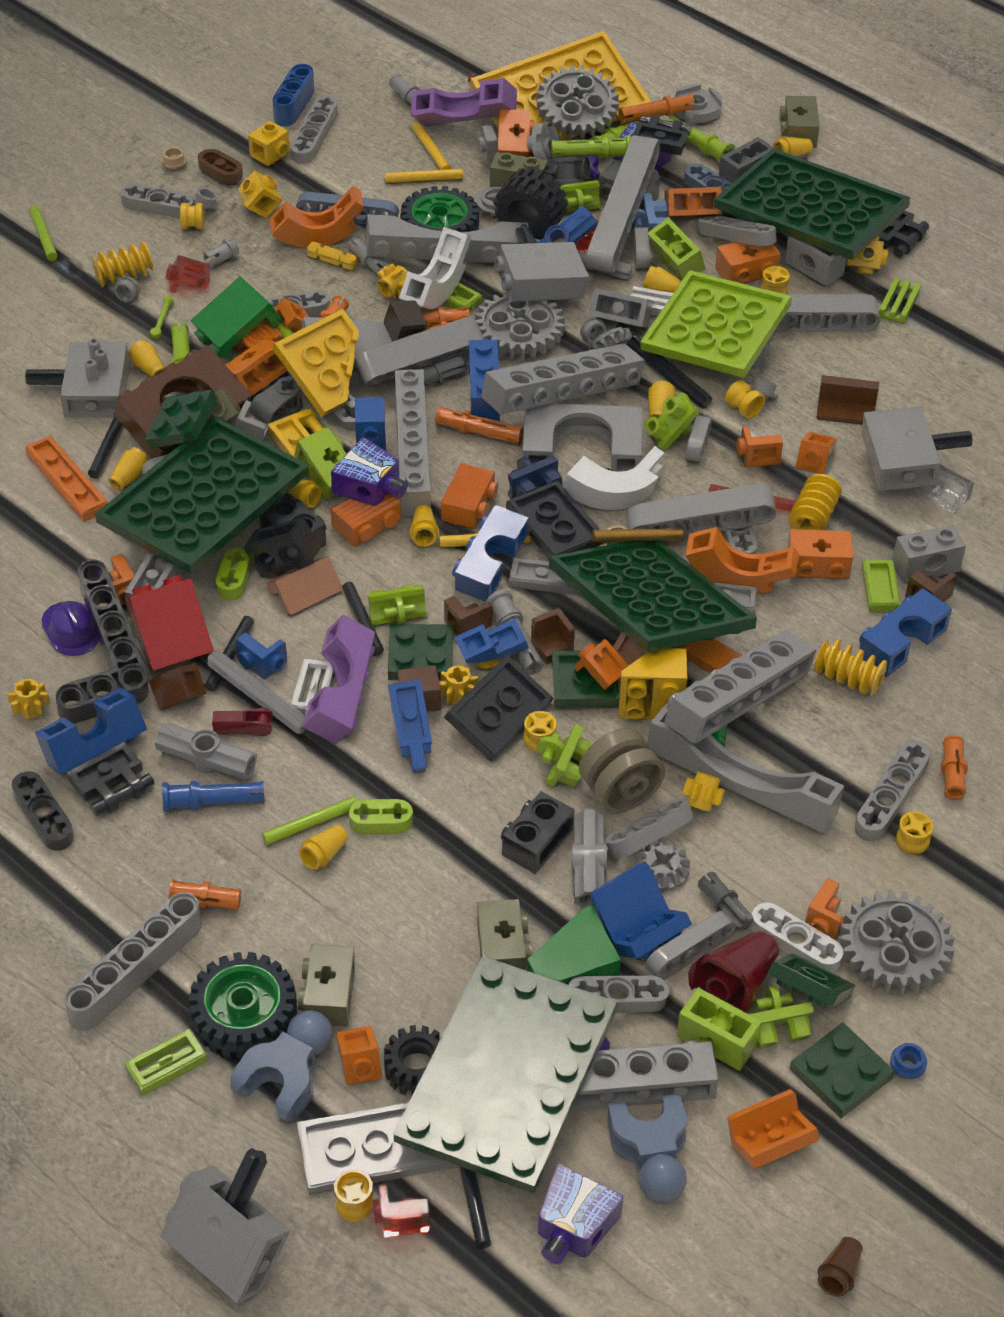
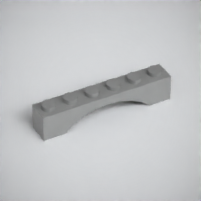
[365,214,529,263]
[647,704,844,834]

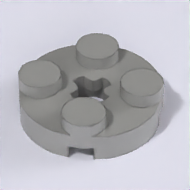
[673,84,722,126]
[527,121,560,175]

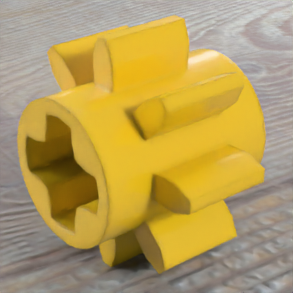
[377,263,408,300]
[439,665,478,704]
[7,678,50,719]
[682,771,725,812]

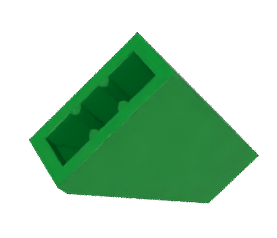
[527,905,621,985]

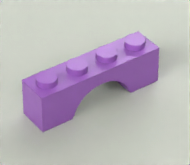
[411,78,517,127]
[302,614,375,744]

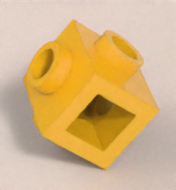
[248,121,290,166]
[238,170,283,218]
[847,236,888,275]

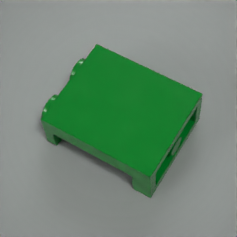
[190,276,282,362]

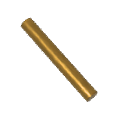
[592,528,684,542]

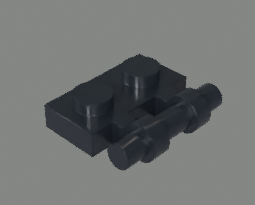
[631,115,692,156]
[878,210,929,257]
[67,742,155,816]

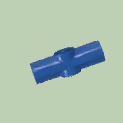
[538,206,598,244]

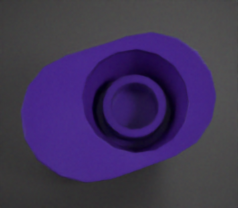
[41,601,99,656]

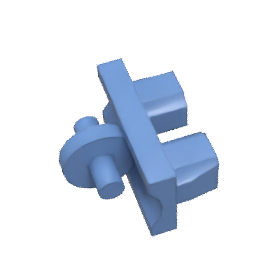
[631,193,670,245]

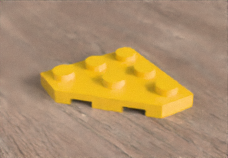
[272,308,359,417]

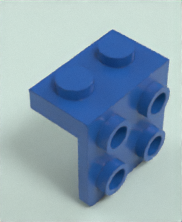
[591,863,692,960]

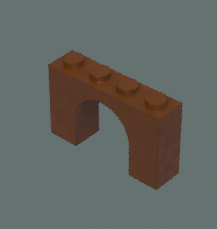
[113,345,252,459]

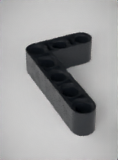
[55,559,149,723]

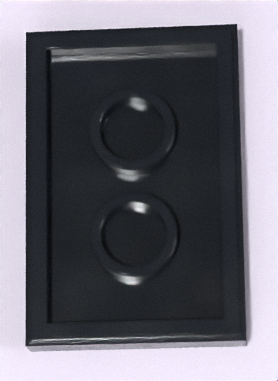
[506,480,605,559]
[444,655,554,762]

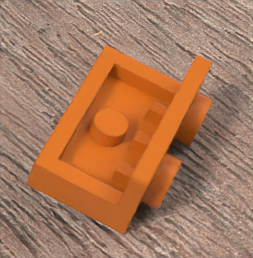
[727,1089,819,1169]

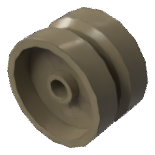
[579,727,666,813]

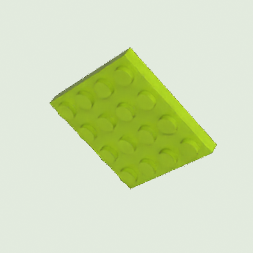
[640,270,792,378]

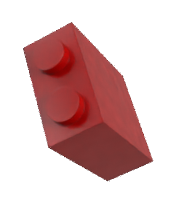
[126,575,214,671]

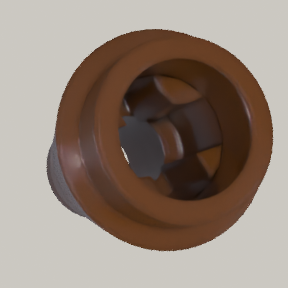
[817,1237,863,1297]

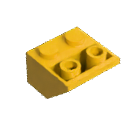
[618,648,687,720]

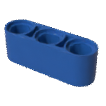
[272,64,315,126]

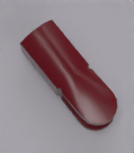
[212,708,273,736]

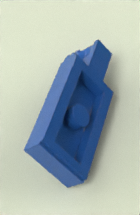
[388,679,432,773]

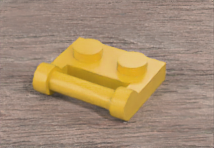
[268,408,324,458]

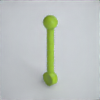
[150,295,174,339]

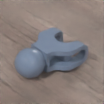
[231,1010,333,1122]
[607,1094,687,1203]

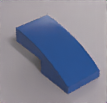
[454,619,529,663]

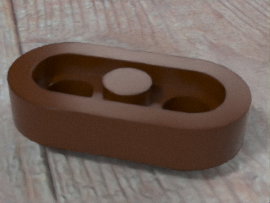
[198,149,243,185]

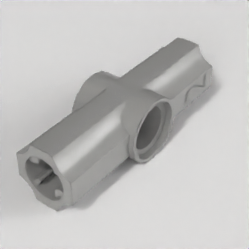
[155,723,257,780]
[571,809,607,909]

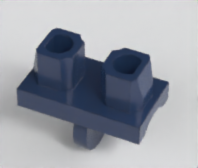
[508,455,562,499]

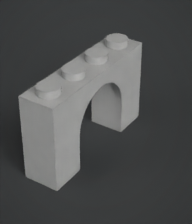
[523,403,642,472]

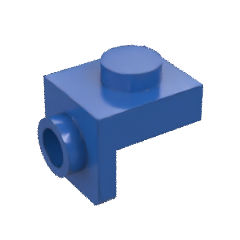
[236,632,287,680]

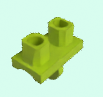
[560,180,601,213]
[644,392,700,451]
[367,584,427,625]
[537,724,592,788]
[749,985,814,1049]

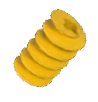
[92,241,153,287]
[788,474,842,530]
[813,639,887,696]

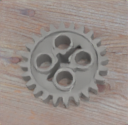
[536,65,619,138]
[475,291,565,359]
[839,890,955,995]

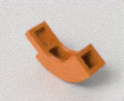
[269,186,364,248]
[685,527,799,594]

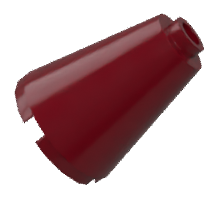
[688,931,779,1013]

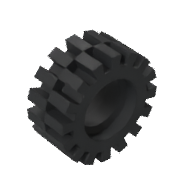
[384,1025,441,1096]

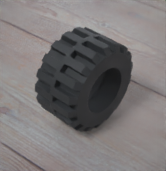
[494,167,568,240]

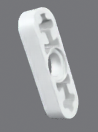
[751,902,843,973]

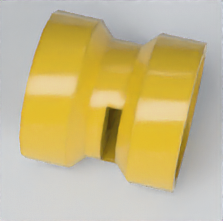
[725,380,765,419]
[334,1169,374,1222]

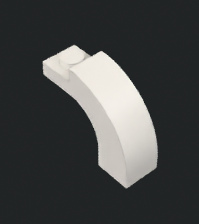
[399,227,472,309]
[563,446,665,510]

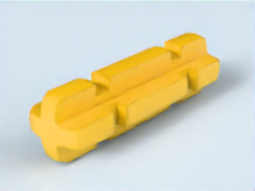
[307,242,358,271]

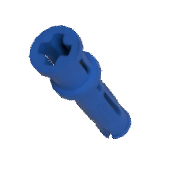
[162,781,265,812]

